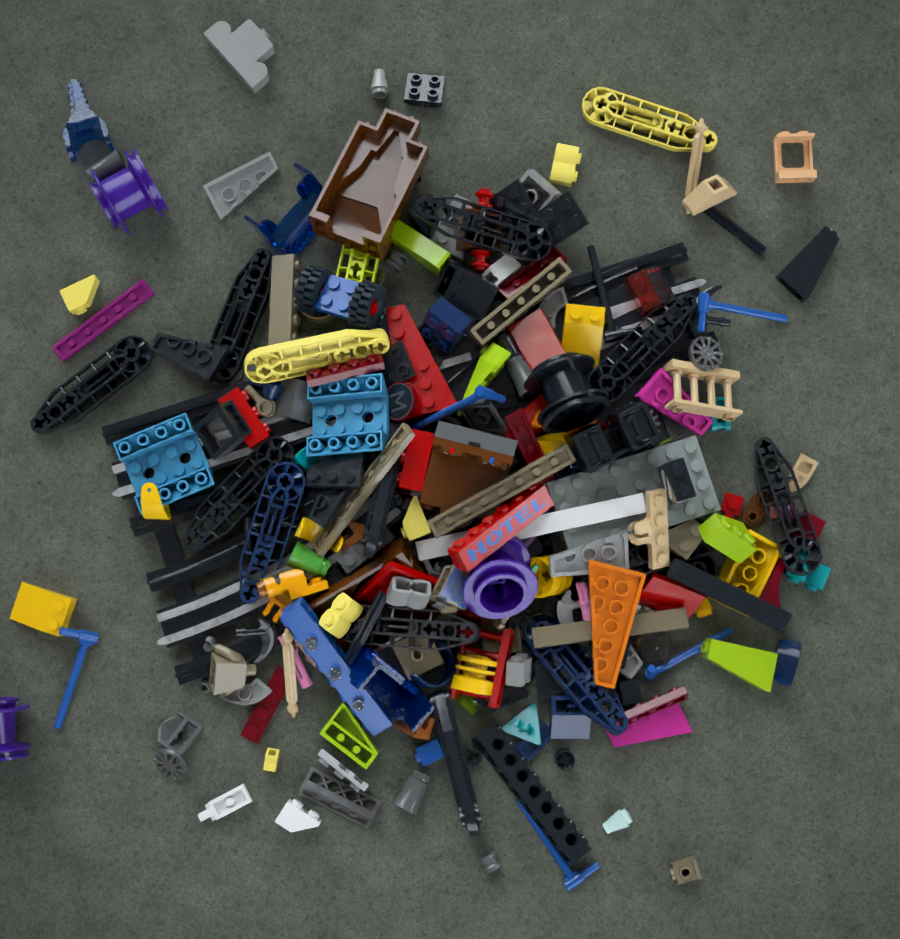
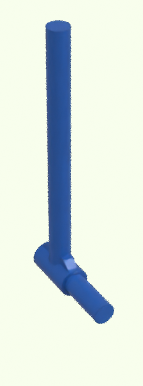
[697,293,788,332]
[409,385,506,430]
[643,626,734,682]
[53,627,99,729]
[516,800,600,891]

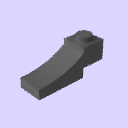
[336,527,395,574]

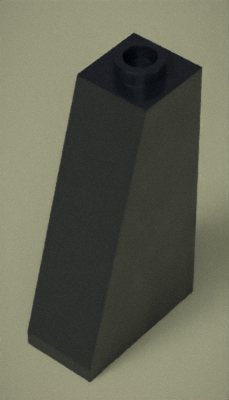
[775,226,839,303]

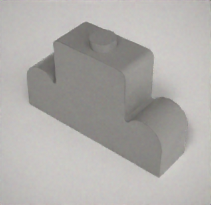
[203,19,275,94]

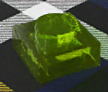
[458,695,478,715]

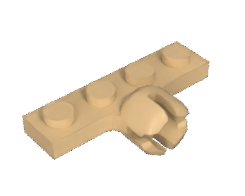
[627,488,670,570]

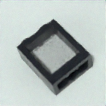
[193,400,253,460]

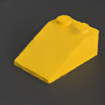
[561,304,605,368]
[9,582,77,636]

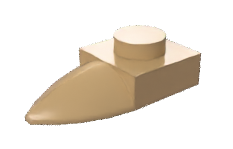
[789,453,819,492]

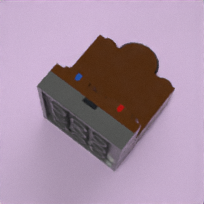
[419,421,518,532]

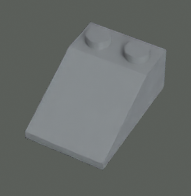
[520,169,562,211]

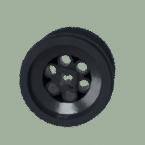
[524,352,610,434]

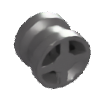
[477,850,502,874]

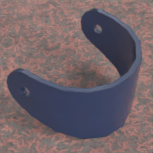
[773,638,802,686]
[409,640,456,689]

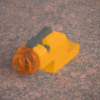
[256,566,329,600]

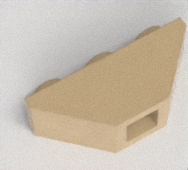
[682,174,737,216]

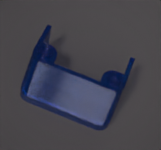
[243,162,323,256]
[349,645,435,732]

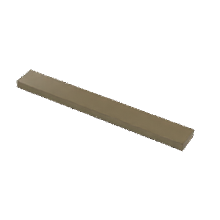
[312,423,415,557]
[427,443,577,539]
[531,608,689,649]

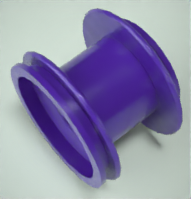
[89,149,169,235]
[462,536,538,619]
[0,697,32,761]

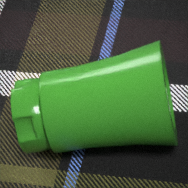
[287,541,332,578]

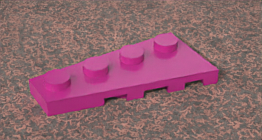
[635,368,714,436]
[605,703,692,747]

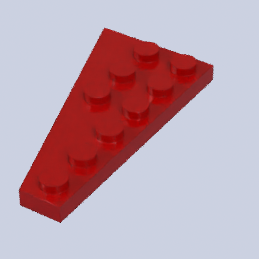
[386,304,457,418]

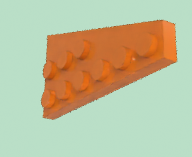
[588,559,646,689]

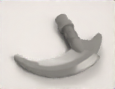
[557,589,580,624]

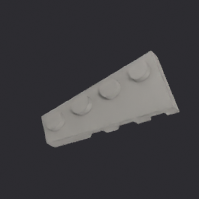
[203,151,279,220]
[549,531,629,577]

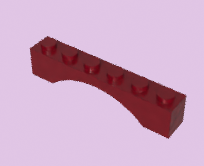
[759,511,826,608]

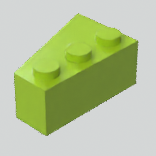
[697,513,757,564]
[319,702,379,770]

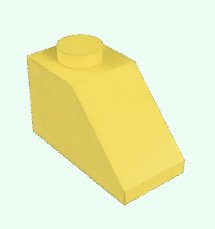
[60,275,100,315]
[400,496,431,542]

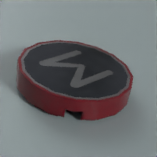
[387,382,418,422]

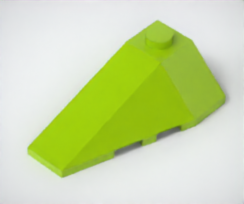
[457,342,511,418]

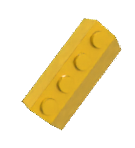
[708,529,783,617]

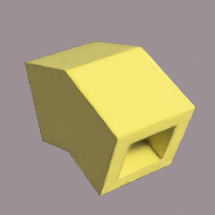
[263,748,280,772]

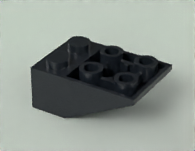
[433,259,499,321]

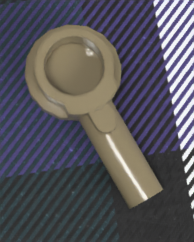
[244,385,277,417]

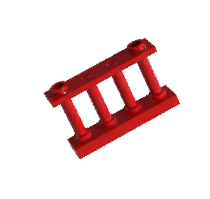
[449,621,515,708]

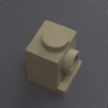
[669,856,702,885]

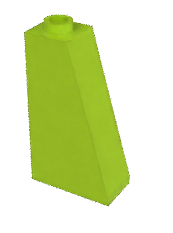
[392,219,451,277]
[701,638,778,692]

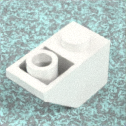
[482,255,522,287]
[275,799,322,832]

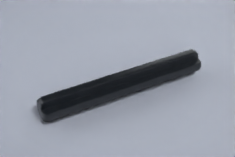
[703,206,767,256]
[344,591,387,664]

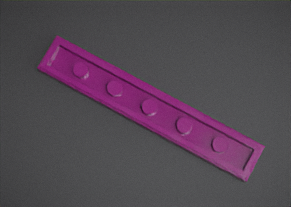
[52,278,155,362]

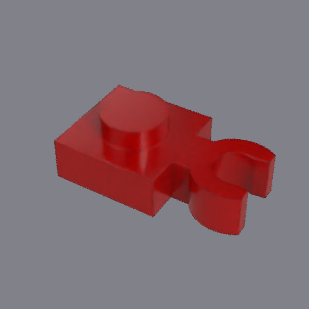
[720,492,744,519]

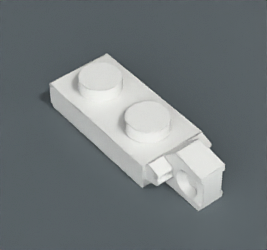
[198,783,253,822]

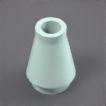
[602,808,633,834]

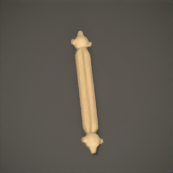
[681,118,708,214]
[281,628,299,718]

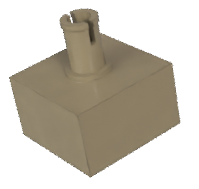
[392,630,444,680]

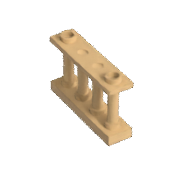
[663,359,743,421]

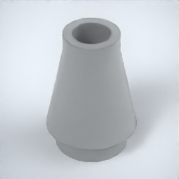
[370,69,389,99]

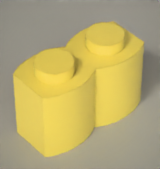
[549,143,582,187]
[319,592,363,639]

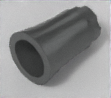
[85,148,128,184]
[505,355,536,400]
[392,769,431,815]

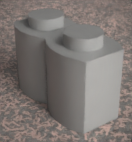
[386,576,431,609]
[505,652,532,687]

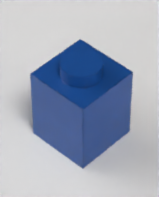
[414,737,445,767]

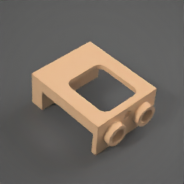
[773,131,817,183]

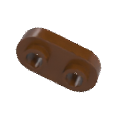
[741,491,772,527]

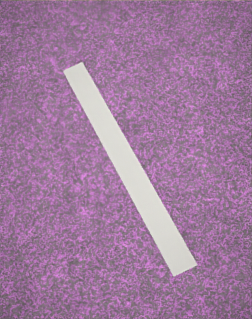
[415,493,646,561]

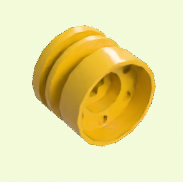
[530,555,573,598]
[451,653,498,696]

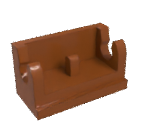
[393,707,435,740]

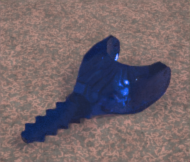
[63,79,115,163]

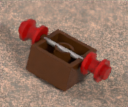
[456,188,501,272]

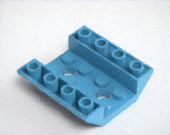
[306,373,389,457]
[113,412,215,515]

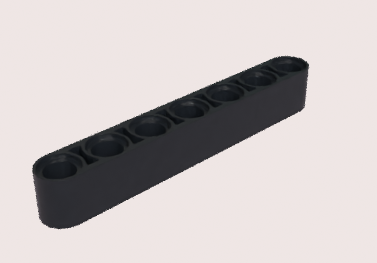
[665,558,792,633]

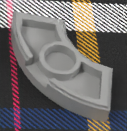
[538,286,568,329]
[219,678,273,705]

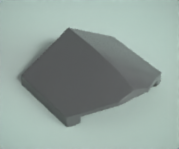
[158,712,203,756]

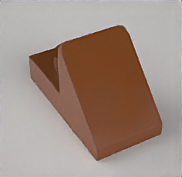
[341,521,365,552]

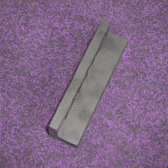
[298,766,381,829]

